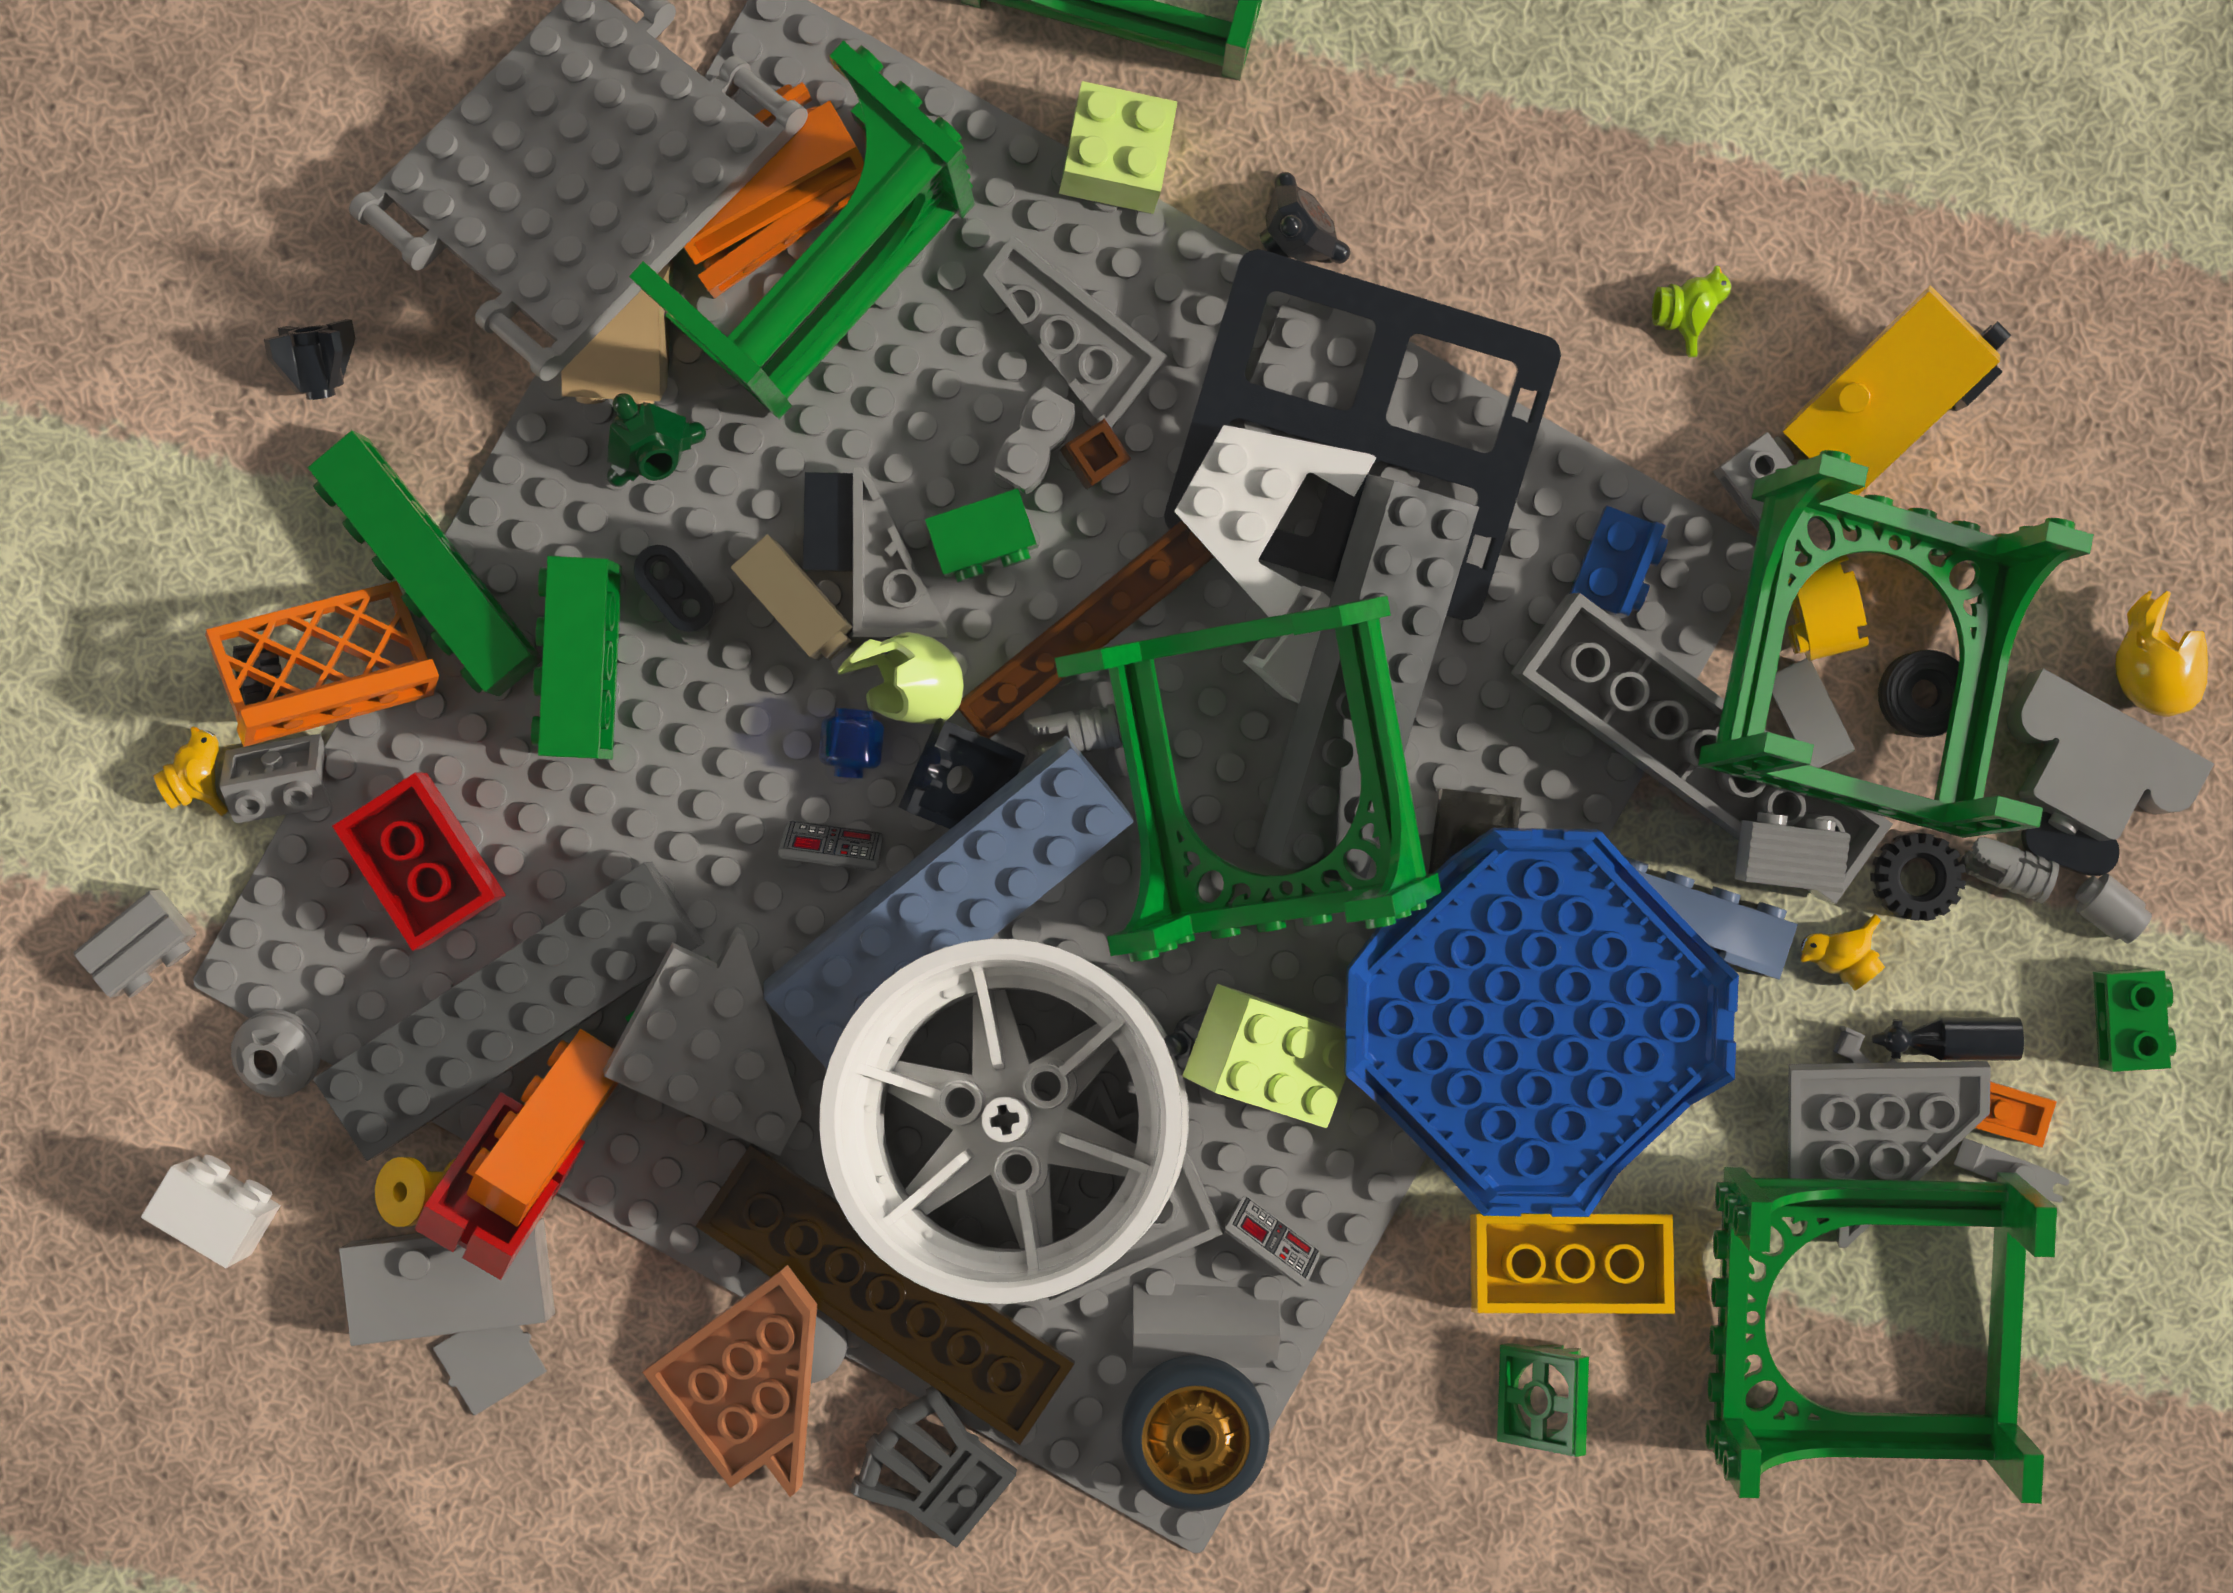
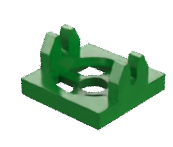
[1497,1343,1589,1457]

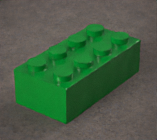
[531,556,622,760]

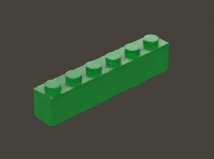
[307,430,543,697]

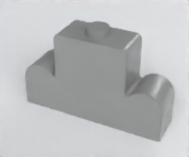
[2007,668,2214,841]

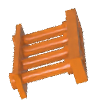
[697,82,862,299]

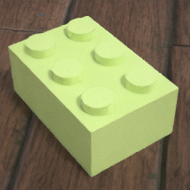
[1182,983,1346,1128]

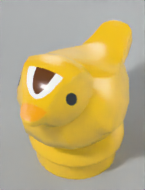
[153,726,229,816]
[1800,914,1885,991]

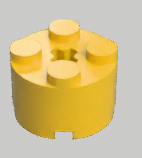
[1788,555,1869,661]

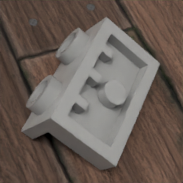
[219,734,330,823]

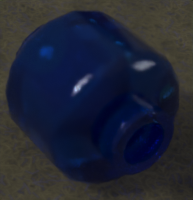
[819,708,885,779]

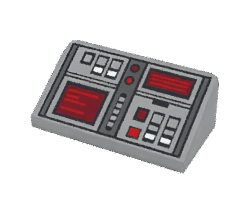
[1223,1196,1320,1287]

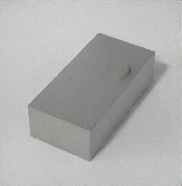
[339,1218,555,1346]

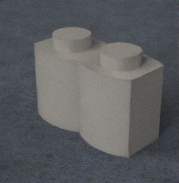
[995,387,1075,495]

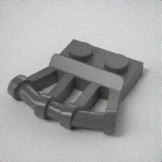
[850,1386,1017,1548]

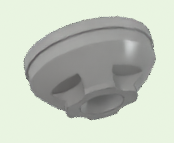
[231,1009,321,1097]

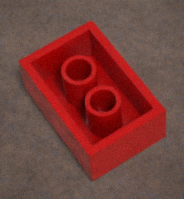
[332,772,506,951]

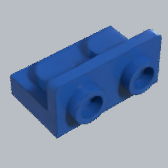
[1569,505,1668,618]

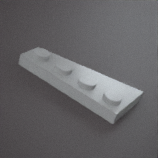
[982,235,1167,429]

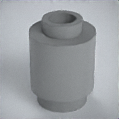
[2075,874,2152,944]

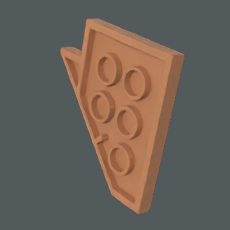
[642,1265,817,1497]

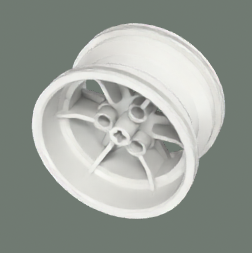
[819,939,1189,1304]

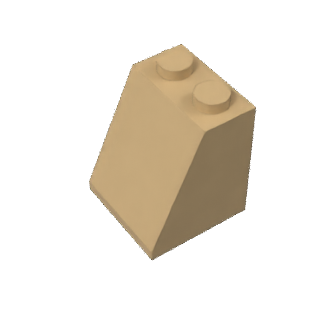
[561,260,674,404]

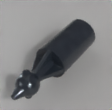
[1872,1017,2024,1061]

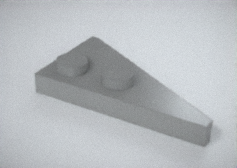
[853,466,948,638]

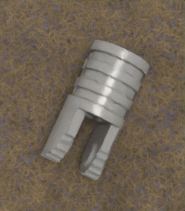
[1027,703,1122,760]
[1959,836,2059,904]

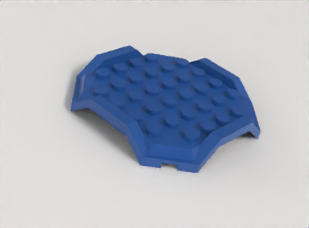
[1344,828,1739,1217]

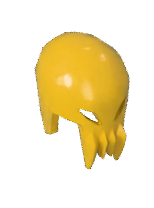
[2115,591,2208,717]

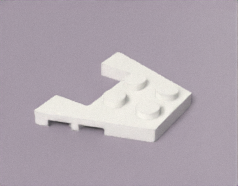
[1174,425,1376,617]

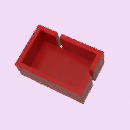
[415,1092,585,1280]

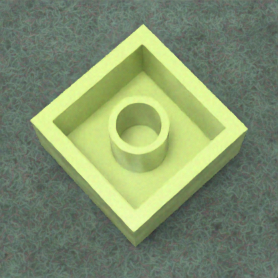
[1058,81,1178,214]

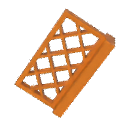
[205,581,439,747]

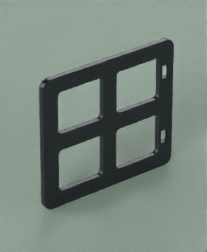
[1164,249,1561,620]

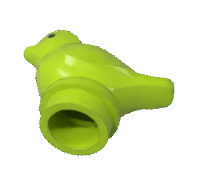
[1652,266,1731,357]

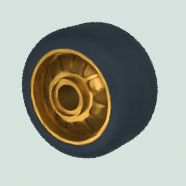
[1122,1355,1270,1511]

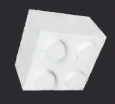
[141,1155,281,1268]

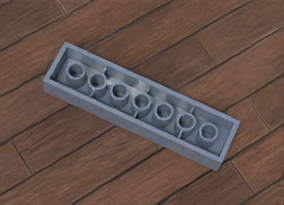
[763,735,1134,1069]

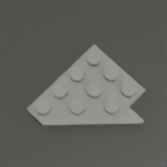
[1232,303,1423,488]
[603,927,802,1156]
[1788,1061,1991,1248]
[1038,1080,1224,1313]

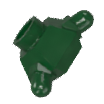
[607,393,706,487]

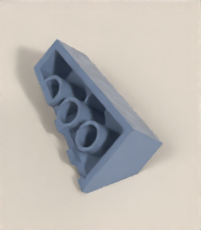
[1624,856,1798,980]

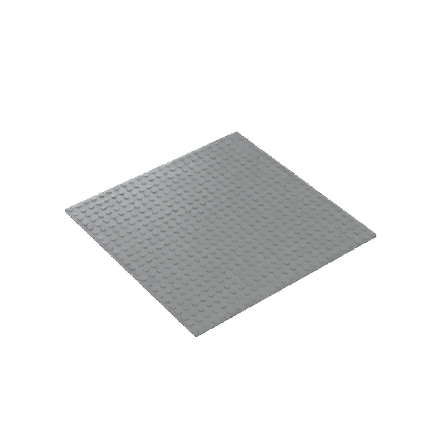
[193,0,1757,1553]

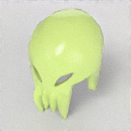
[837,632,964,724]

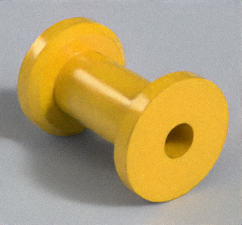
[375,1157,456,1227]

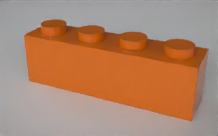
[684,101,864,265]
[466,1028,619,1227]

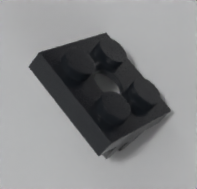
[898,718,1026,829]

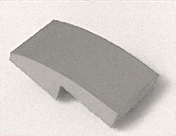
[1772,658,1855,768]

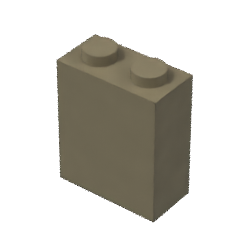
[730,534,853,661]

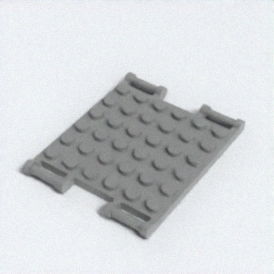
[349,0,808,381]

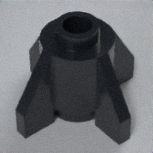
[264,319,356,400]

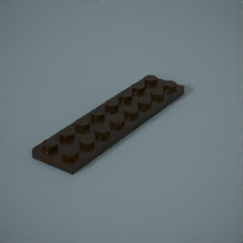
[695,1143,1075,1445]

